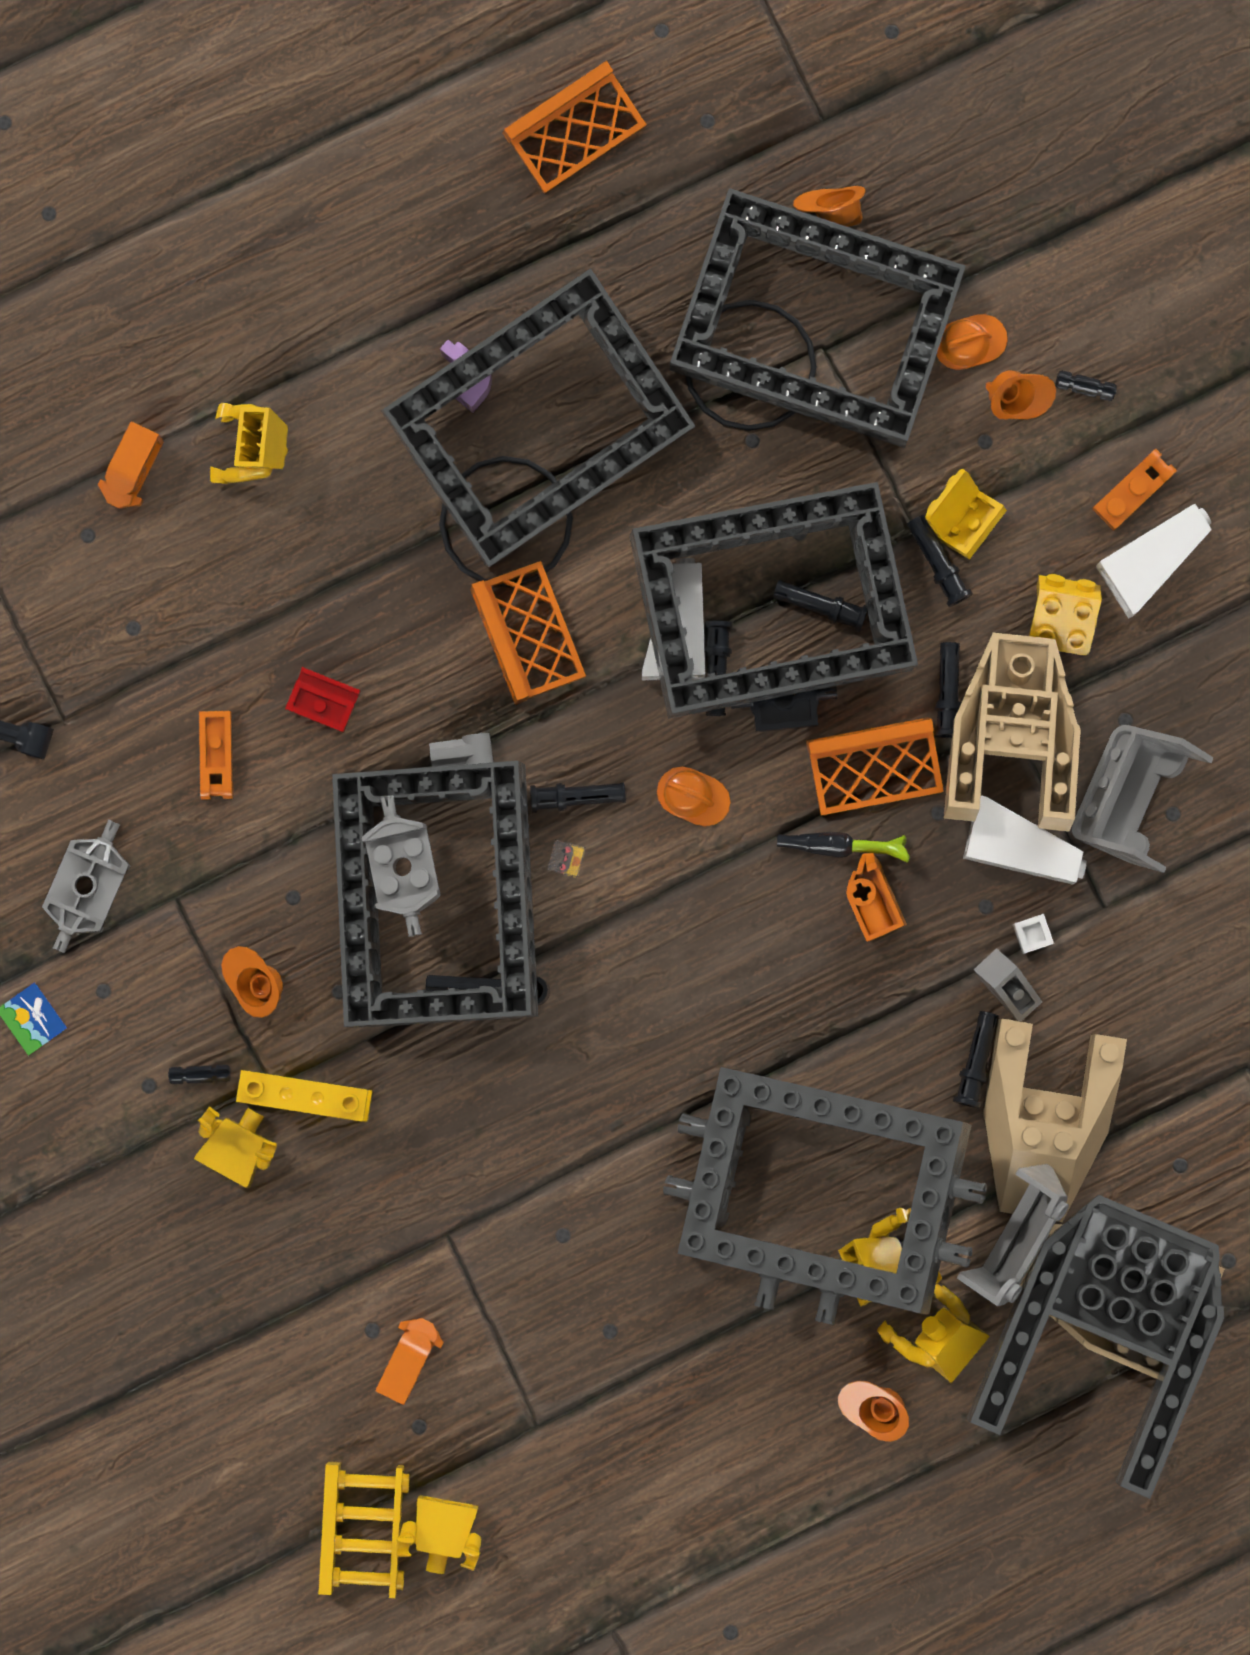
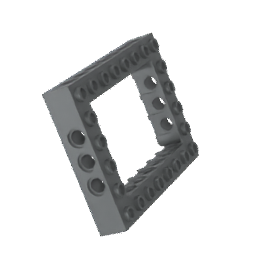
[669,188,966,448]
[381,268,695,567]
[629,482,918,719]
[332,761,539,1028]

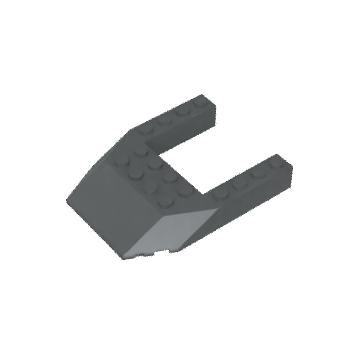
[967,1195,1224,1499]

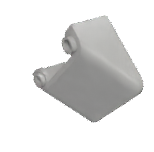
[957,1164,1069,1306]

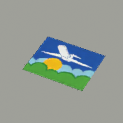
[0,982,67,1056]

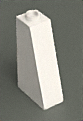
[1096,504,1212,619]
[642,558,705,680]
[963,796,1087,885]

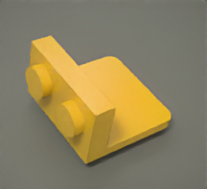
[925,469,1007,560]
[1029,574,1102,655]

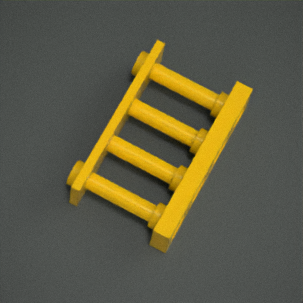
[236,1070,373,1122]
[318,1462,410,1598]

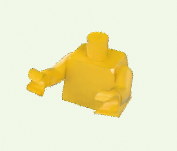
[210,403,288,484]
[194,1106,277,1188]
[838,1208,942,1306]
[877,1281,990,1383]
[397,1495,481,1574]

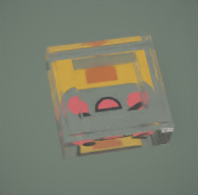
[547,839,586,878]

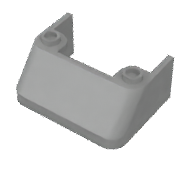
[1072,725,1213,873]

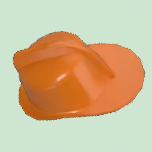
[793,186,866,227]
[936,314,1008,370]
[986,370,1056,420]
[657,767,730,827]
[221,946,283,1018]
[838,1381,909,1442]

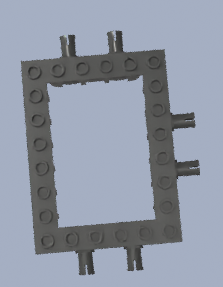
[663,1067,987,1325]

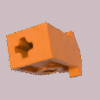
[98,421,164,509]
[846,853,907,942]
[375,1318,444,1405]

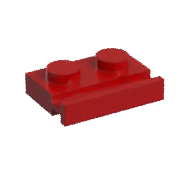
[285,667,361,733]

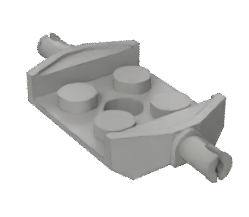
[362,796,441,937]
[42,820,130,953]

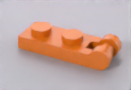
[1092,449,1177,531]
[199,711,234,800]

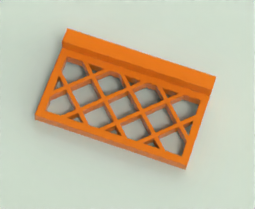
[502,60,647,194]
[470,561,586,705]
[806,717,944,815]

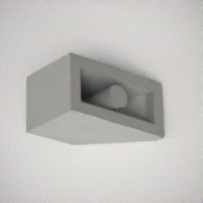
[973,948,1042,1022]

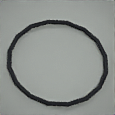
[686,300,817,431]
[439,456,573,588]

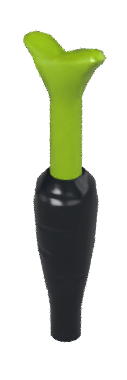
[777,832,910,862]

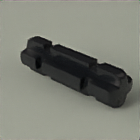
[1055,370,1117,401]
[168,1065,231,1084]

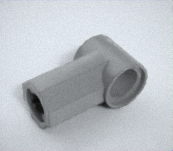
[429,733,493,767]

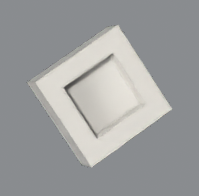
[1013,914,1054,954]

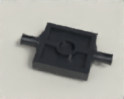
[731,686,837,732]

